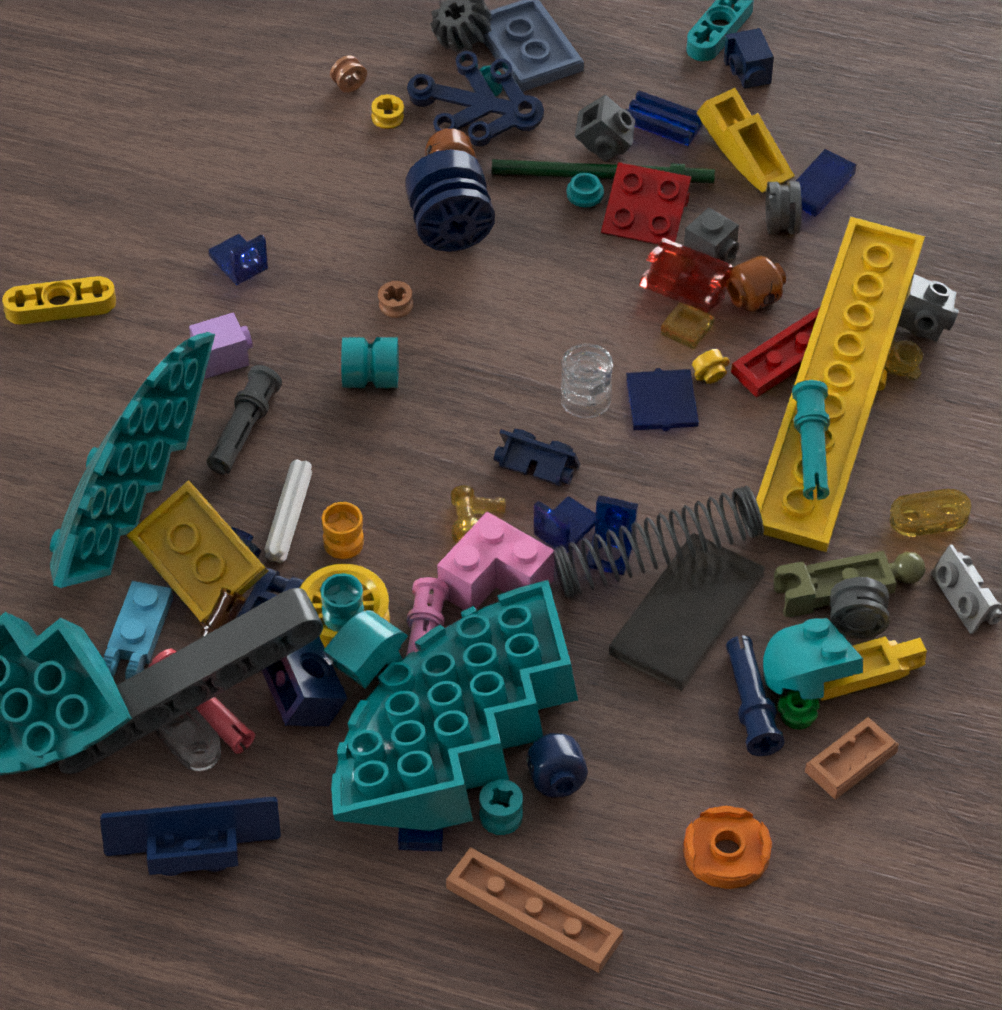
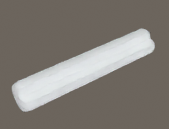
[264,459,312,563]

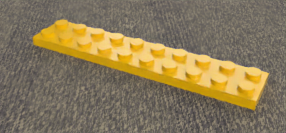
[756,216,925,552]

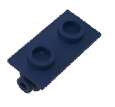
[493,429,581,486]

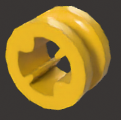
[371,94,404,129]

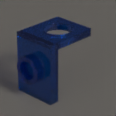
[208,234,268,286]
[587,495,638,575]
[534,496,599,553]

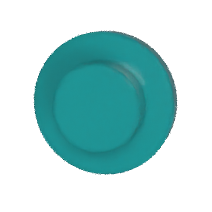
[566,173,604,207]

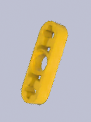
[2,276,116,324]

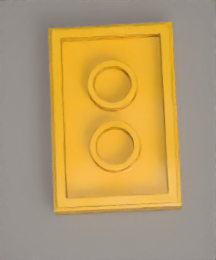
[127,480,268,622]

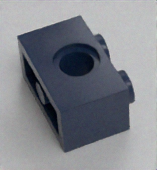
[261,637,348,727]

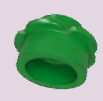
[777,690,820,730]

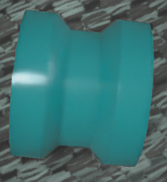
[479,779,523,835]

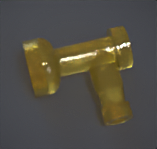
[450,485,506,544]

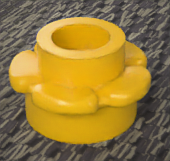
[692,349,730,384]

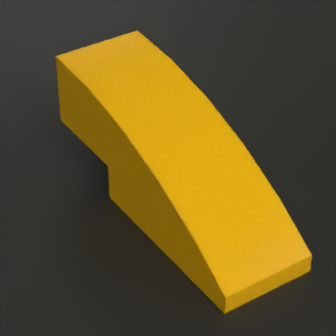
[696,88,795,193]

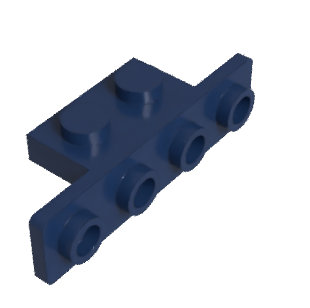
[100,797,281,876]

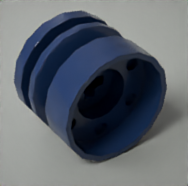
[405,149,495,252]

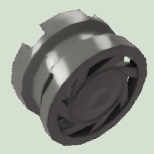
[766,181,802,234]
[830,577,890,639]

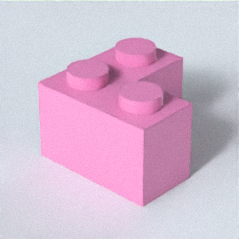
[437,512,554,610]

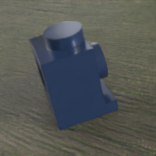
[724,28,774,89]

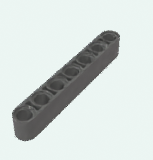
[57,588,323,774]

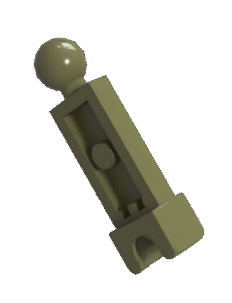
[773,551,926,617]

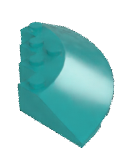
[50,332,215,588]
[331,580,578,831]
[0,612,132,775]

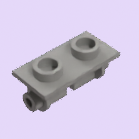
[931,545,1002,634]

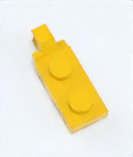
[820,636,927,701]

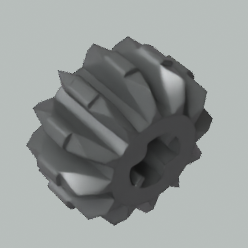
[430,0,492,53]

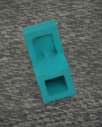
[323,610,408,689]

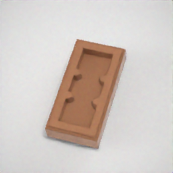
[805,717,899,800]

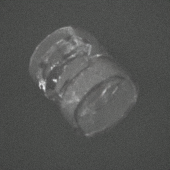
[561,343,613,418]

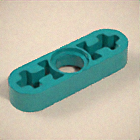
[686,0,754,61]

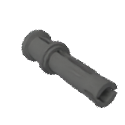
[206,365,282,474]

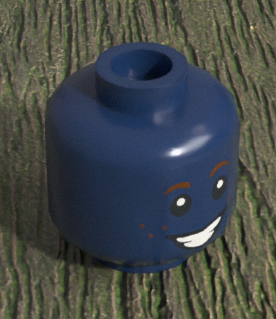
[526,733,588,798]

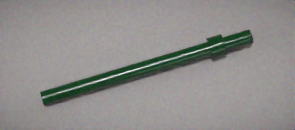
[492,159,715,184]

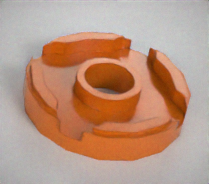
[683,805,772,889]

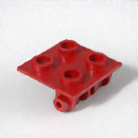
[601,162,691,248]

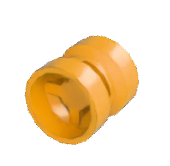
[321,502,364,559]

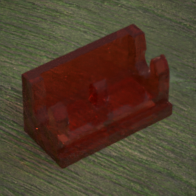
[639,238,733,313]

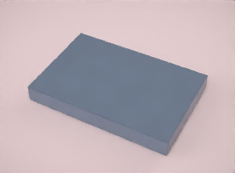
[483,0,584,92]

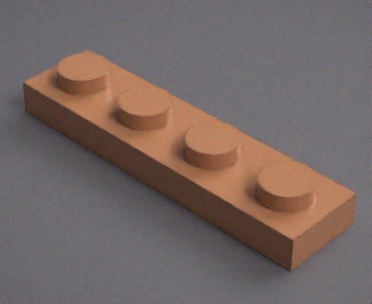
[446,847,623,973]

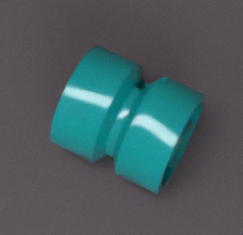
[341,337,399,388]

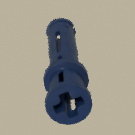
[726,635,785,756]

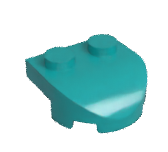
[763,618,863,699]

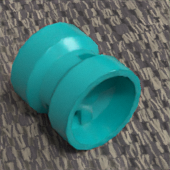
[320,573,364,632]

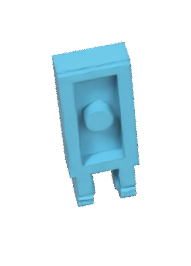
[104,581,173,680]

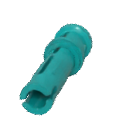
[792,380,830,500]

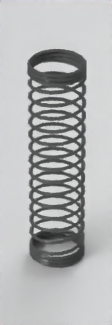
[552,485,764,598]

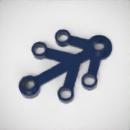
[407,51,544,147]

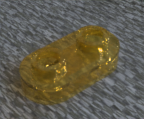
[889,489,972,536]

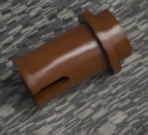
[200,588,246,637]

